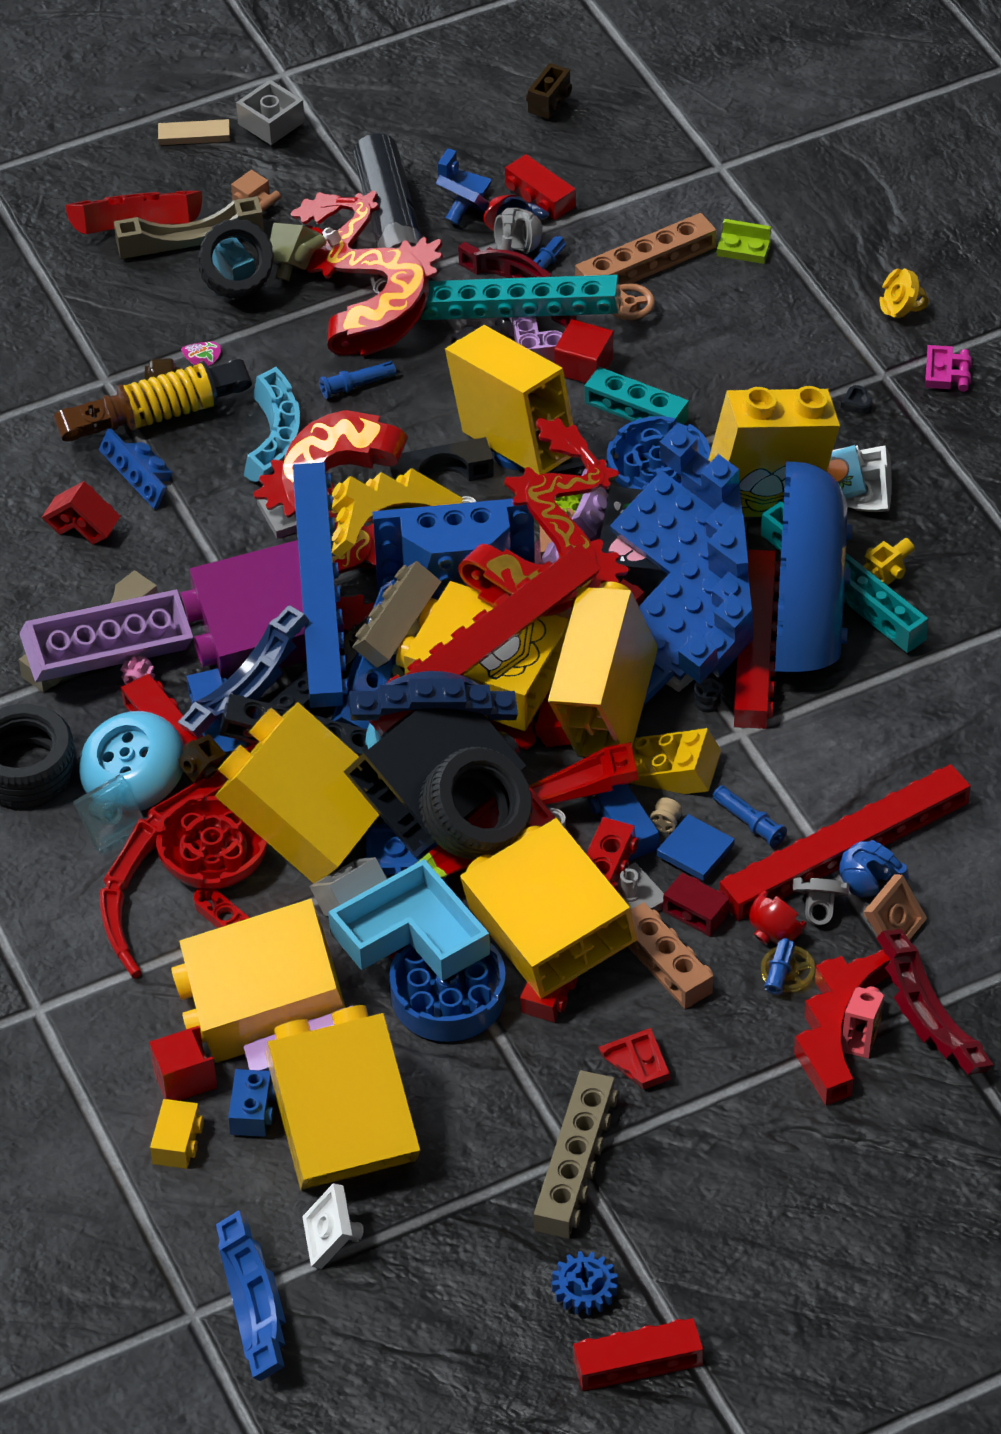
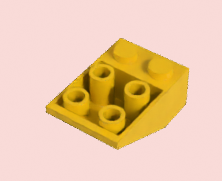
[631,728,721,794]

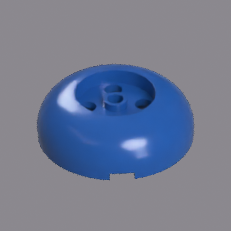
[607,416,711,490]

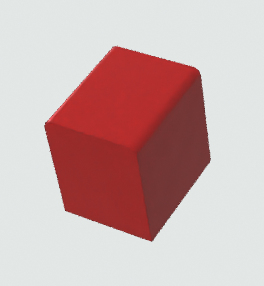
[554,319,614,383]
[149,1026,217,1101]

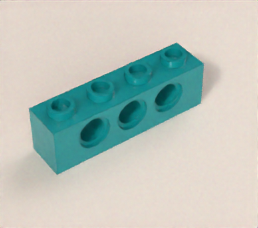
[584,367,689,425]

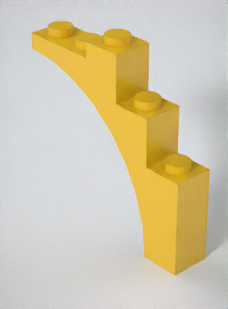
[331,468,463,558]

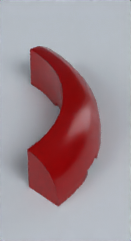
[65,191,202,234]

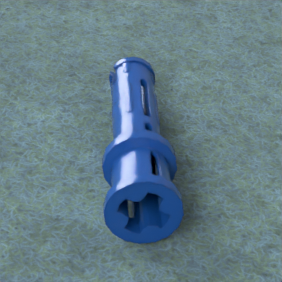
[319,361,396,399]
[713,785,787,848]

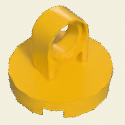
[880,269,929,318]

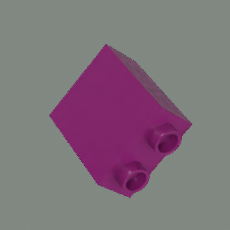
[179,540,344,680]

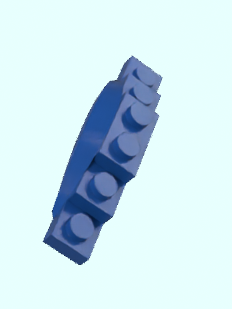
[216,1210,286,1381]

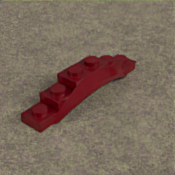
[458,241,576,328]
[876,929,993,1075]

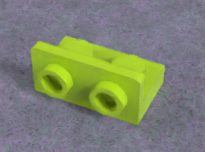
[717,219,772,264]

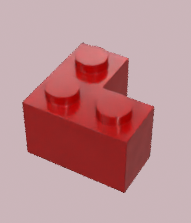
[41,481,121,545]

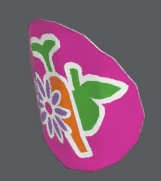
[181,341,221,366]

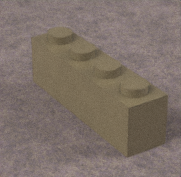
[352,561,441,668]

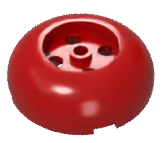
[156,793,268,889]

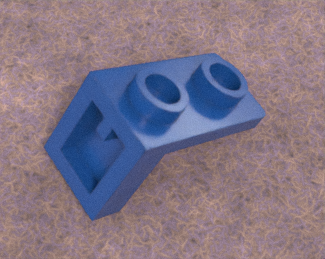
[438,149,491,197]

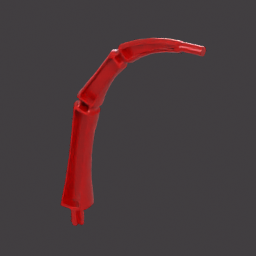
[99,744,256,978]

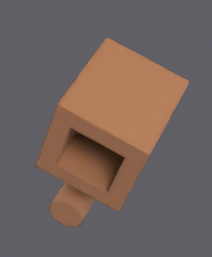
[231,170,281,212]

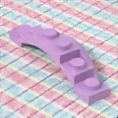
[541,469,609,563]

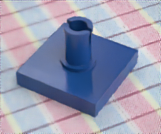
[436,175,489,226]

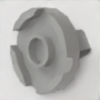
[793,878,849,926]

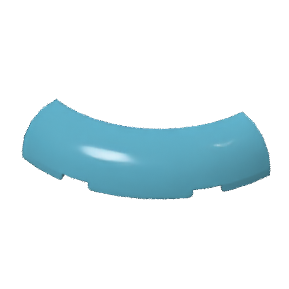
[244,367,300,482]

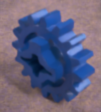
[552,1251,618,1315]

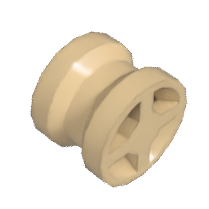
[650,798,683,833]

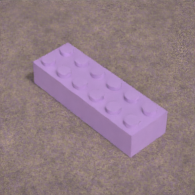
[19,589,193,683]

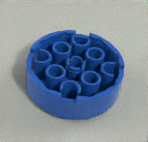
[390,943,506,1042]

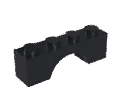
[386,437,494,481]

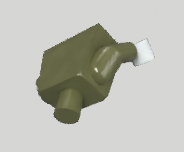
[269,223,342,282]

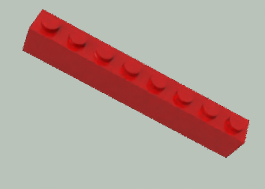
[734,549,780,729]

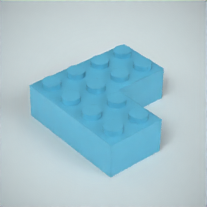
[328,859,490,981]

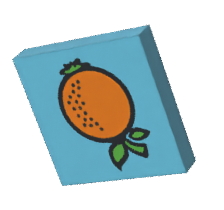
[827,445,867,499]

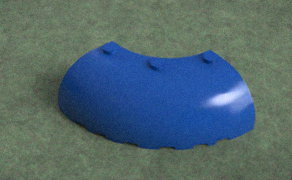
[775,461,852,672]

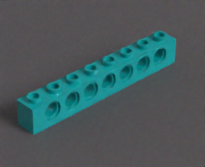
[421,275,621,320]
[761,502,929,653]

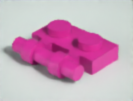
[925,345,972,392]

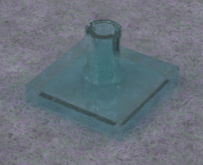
[73,774,144,851]

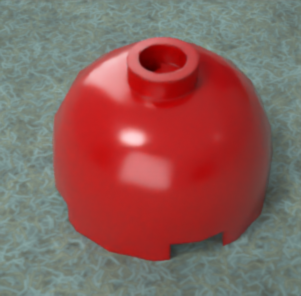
[749,891,807,945]

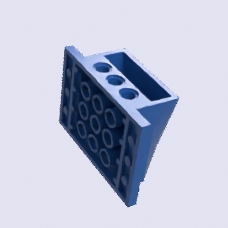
[372,499,535,614]

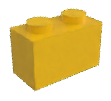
[150,1099,204,1169]

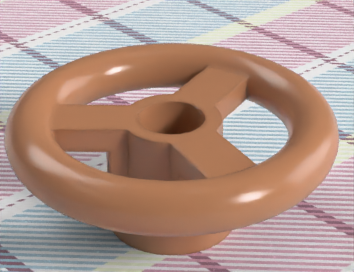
[612,284,655,320]

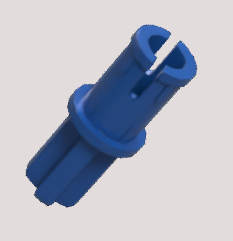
[533,236,566,269]
[764,938,795,995]

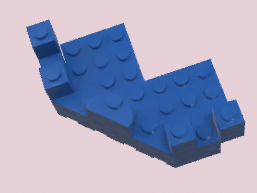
[610,423,753,684]

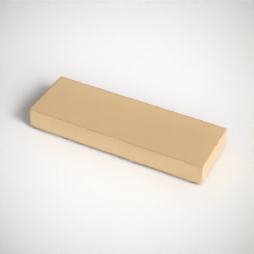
[158,119,230,145]

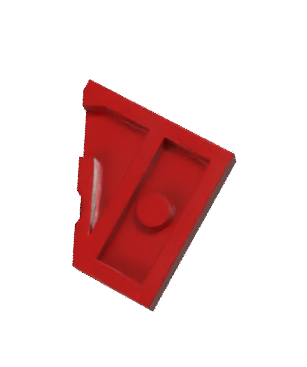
[598,1028,671,1089]

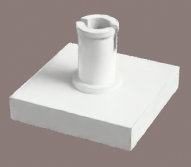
[302,1183,363,1269]

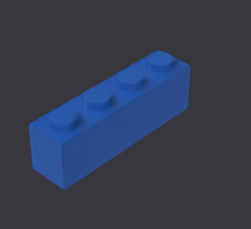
[186,668,248,768]
[586,784,659,861]

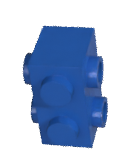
[228,1069,276,1137]

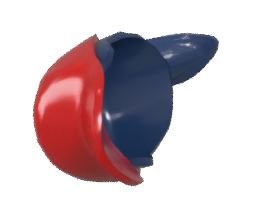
[484,195,549,231]

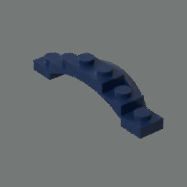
[178,605,309,738]
[348,671,518,721]

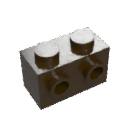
[526,63,572,119]

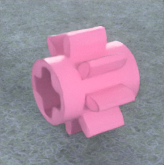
[120,656,155,684]

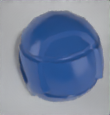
[840,840,909,897]

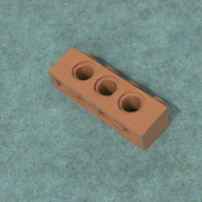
[627,902,714,1009]

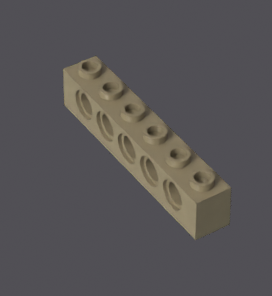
[534,1070,618,1239]

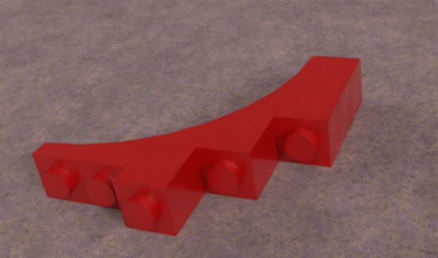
[794,949,891,1106]

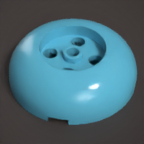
[79,711,185,813]

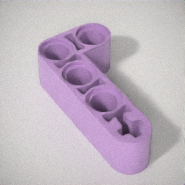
[510,317,563,363]

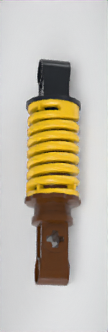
[54,359,252,442]

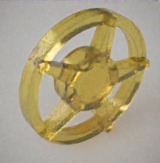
[761,946,815,992]

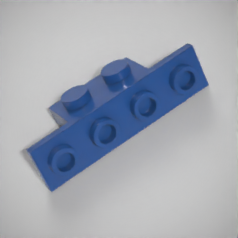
[99,429,173,509]

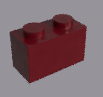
[663,873,730,937]

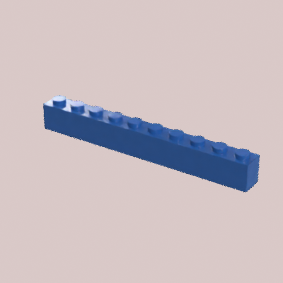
[293,462,348,708]

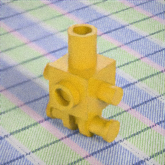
[859,538,915,585]

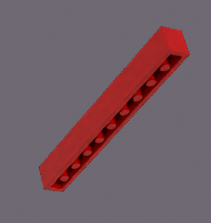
[369,543,601,737]
[720,764,971,921]

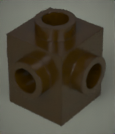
[178,734,226,783]

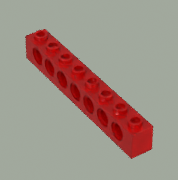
[520,817,639,1023]

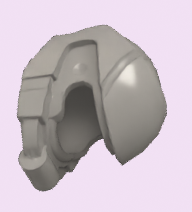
[494,208,543,254]

